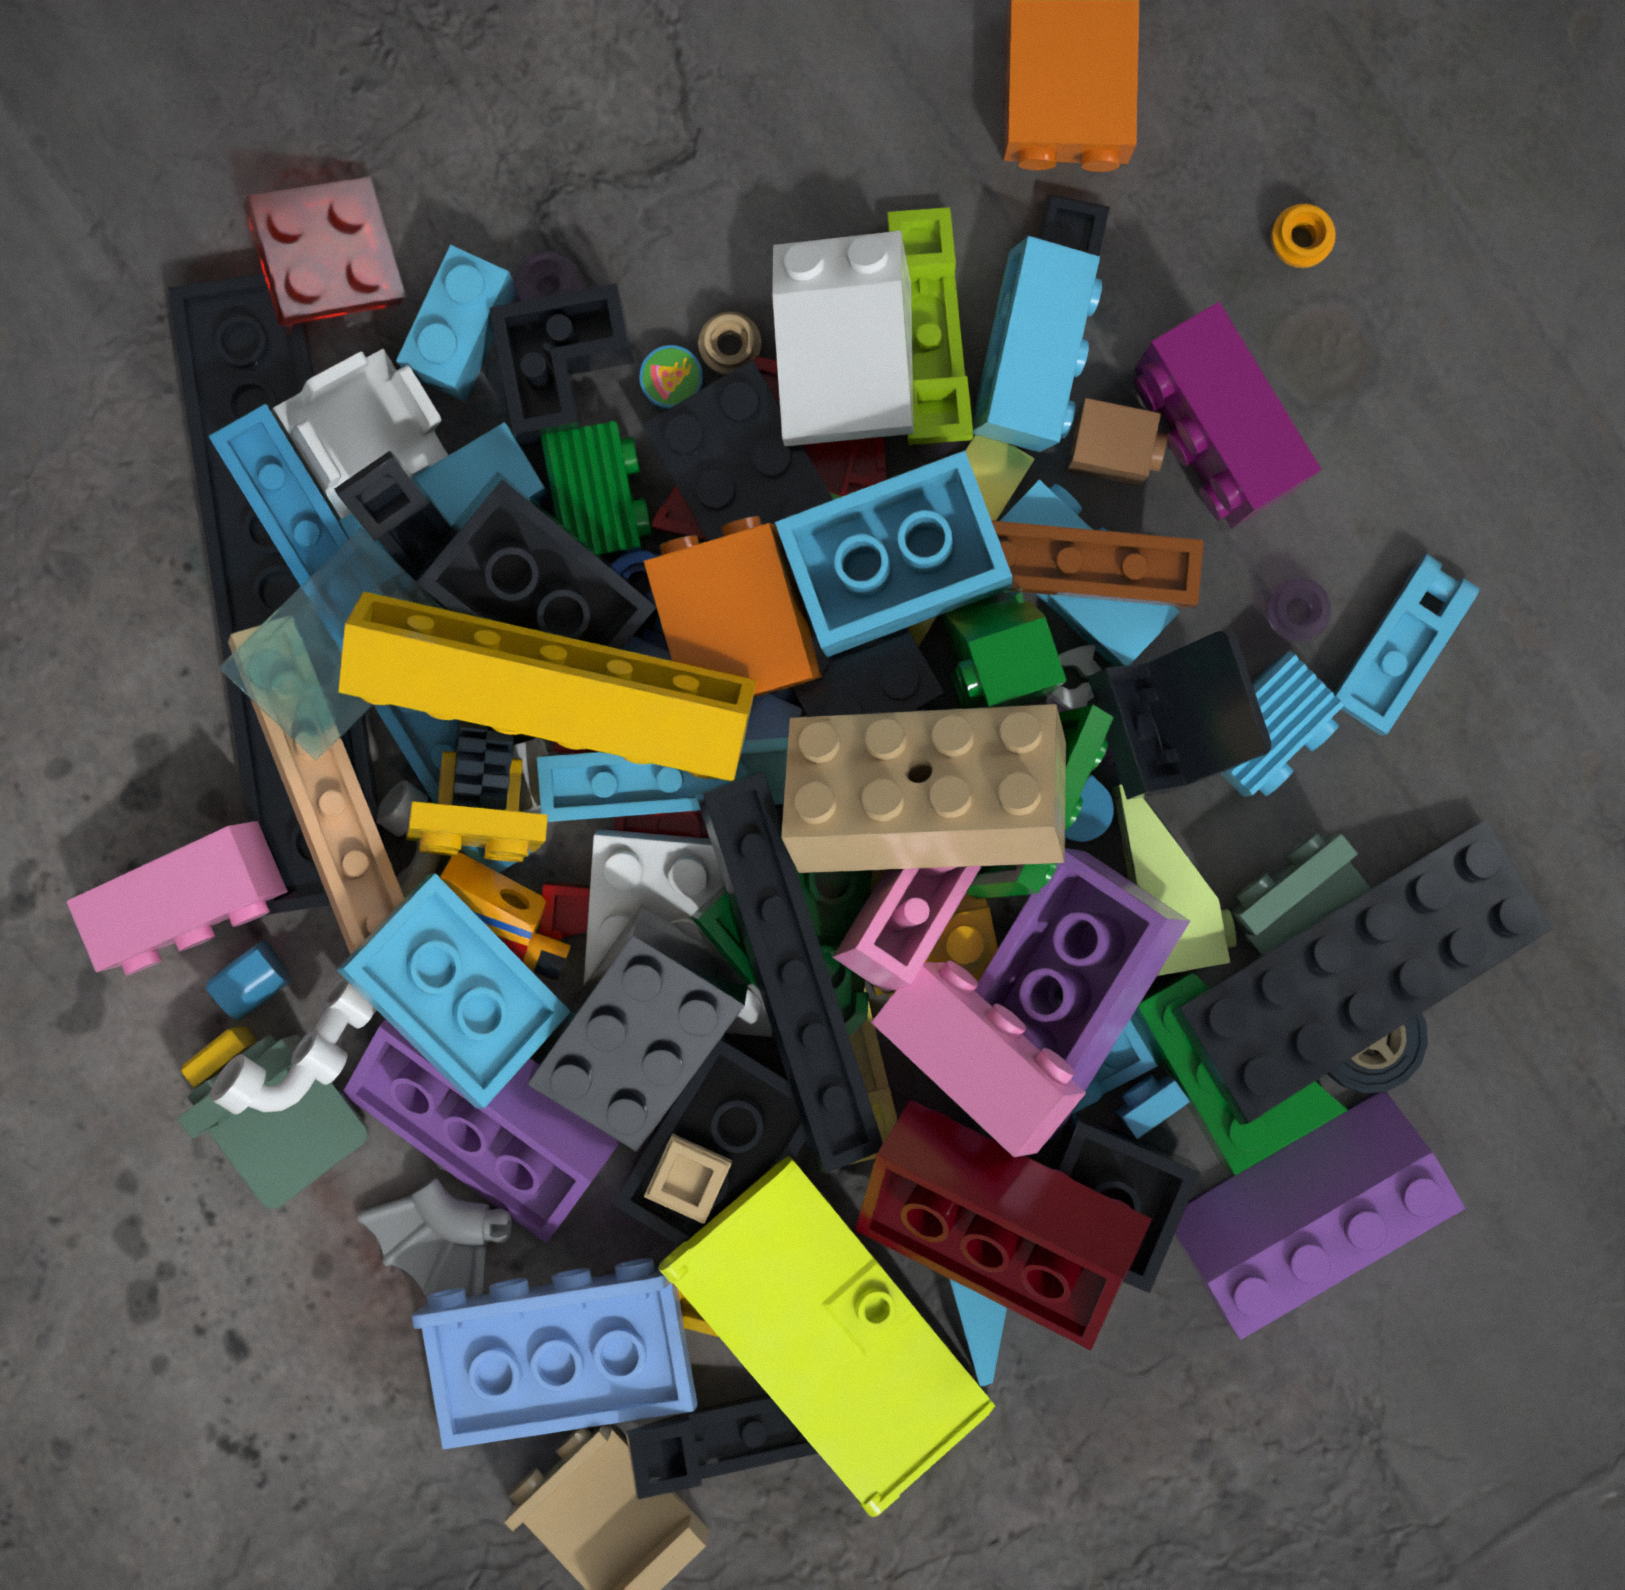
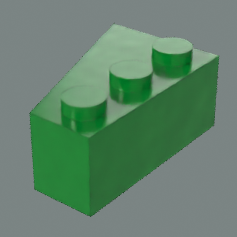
[1135,971,1348,1176]

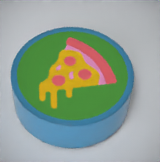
[639,345,704,411]

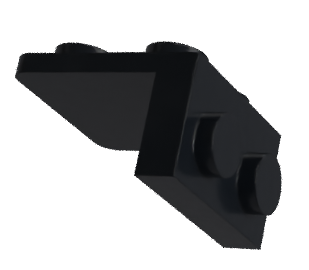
[1087,631,1271,800]

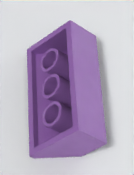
[342,1019,620,1244]
[1175,1092,1466,1340]

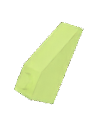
[1111,785,1236,976]

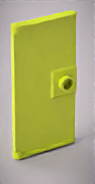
[658,1156,995,1517]

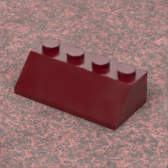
[855,1099,1152,1351]

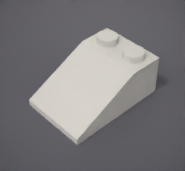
[772,231,914,446]

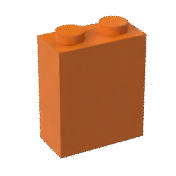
[1003,0,1139,172]
[644,516,823,698]

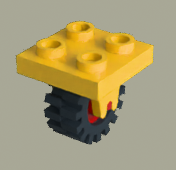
[406,720,548,862]

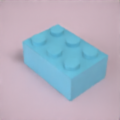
[775,451,1012,657]

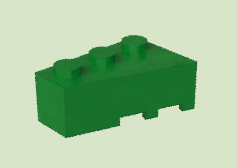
[941,591,1067,709]

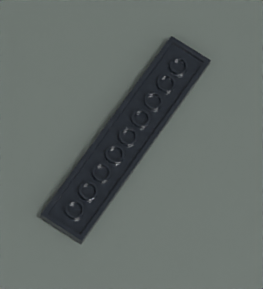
[168,268,386,916]

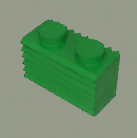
[541,421,652,561]

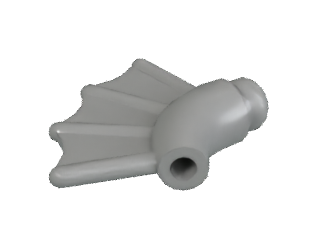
[357,1177,512,1297]

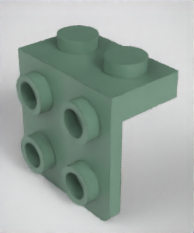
[1230,832,1370,956]
[177,1034,369,1209]

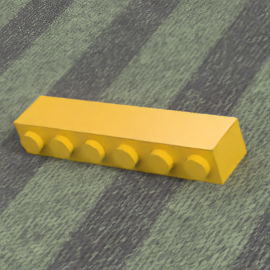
[338,591,757,782]

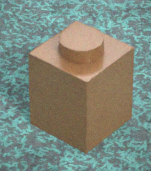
[1066,398,1167,486]

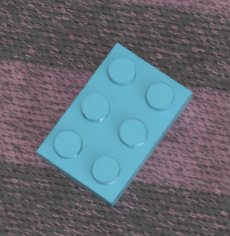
[337,873,571,1109]

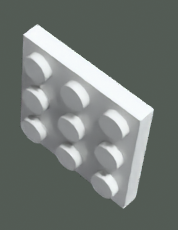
[584,829,772,1037]

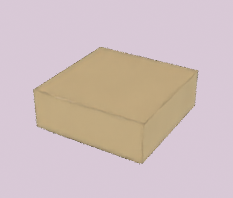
[644,1134,732,1224]

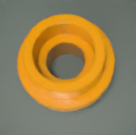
[1271,204,1336,268]

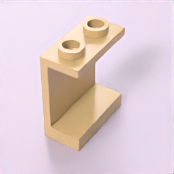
[504,1424,709,1590]

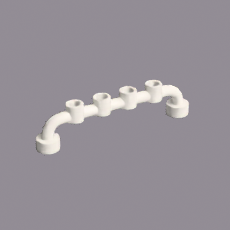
[210,780,441,1115]

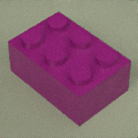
[1134,301,1322,529]

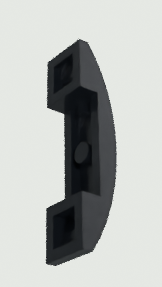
[334,450,452,611]
[626,1393,818,1500]

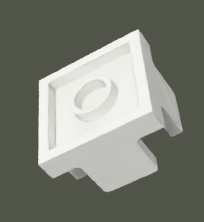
[271,349,448,524]

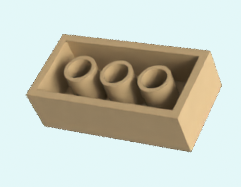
[781,704,1066,873]

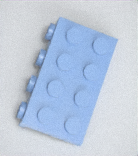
[411,1258,698,1450]

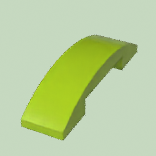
[887,207,973,445]

